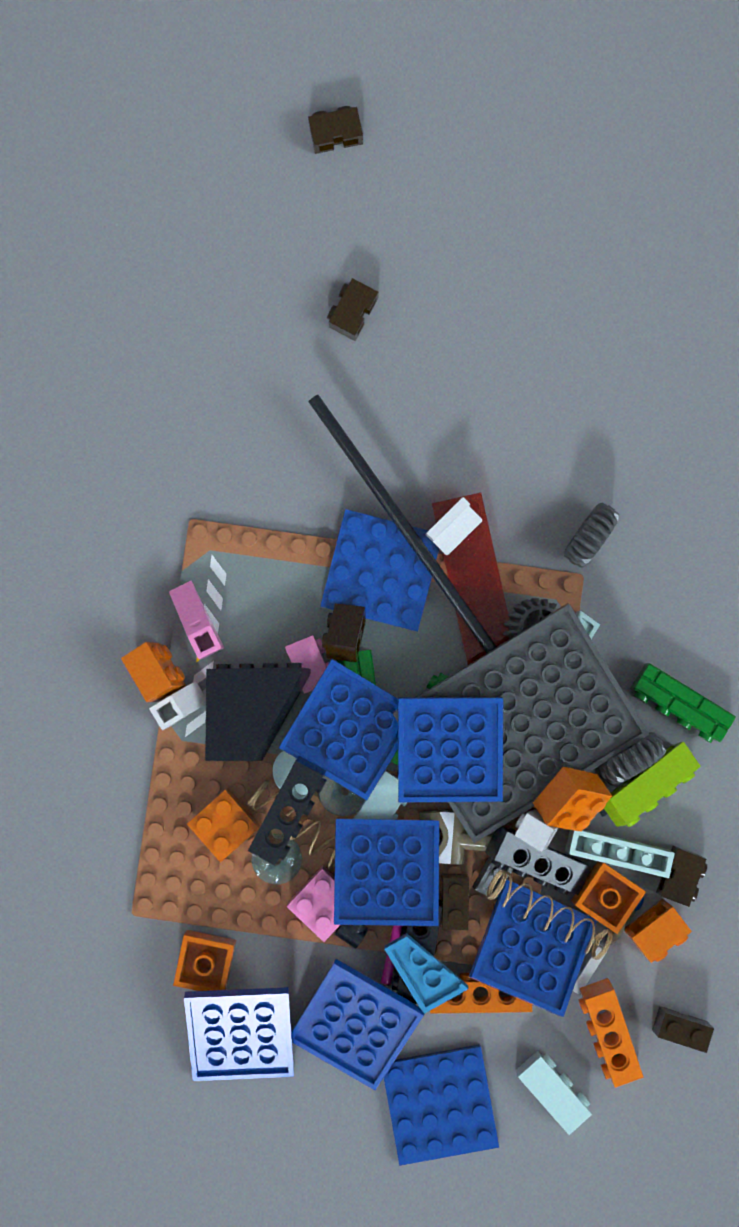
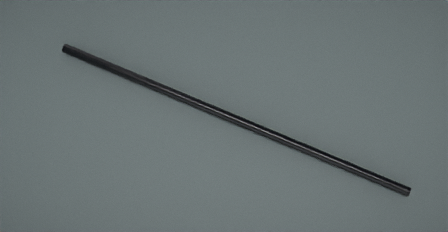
[308,394,607,817]

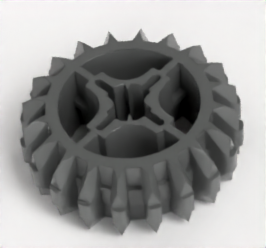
[564,502,619,568]
[503,598,557,639]
[598,732,666,785]

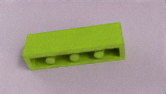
[604,741,701,827]

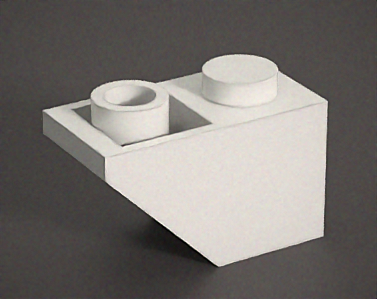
[149,681,206,730]
[515,809,558,852]

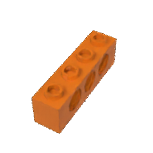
[430,973,532,1014]
[578,978,644,1088]

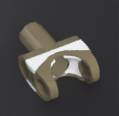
[419,810,494,865]

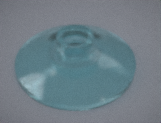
[318,775,366,816]
[251,833,302,884]

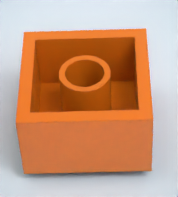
[121,642,186,702]
[533,767,612,832]
[187,788,261,863]
[571,861,646,935]
[624,899,692,963]
[173,930,237,991]

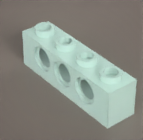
[565,829,675,878]

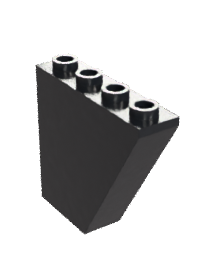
[205,663,311,761]

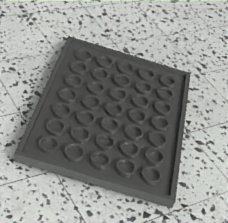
[392,603,649,843]

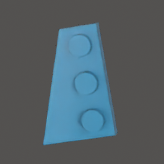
[384,933,469,1014]

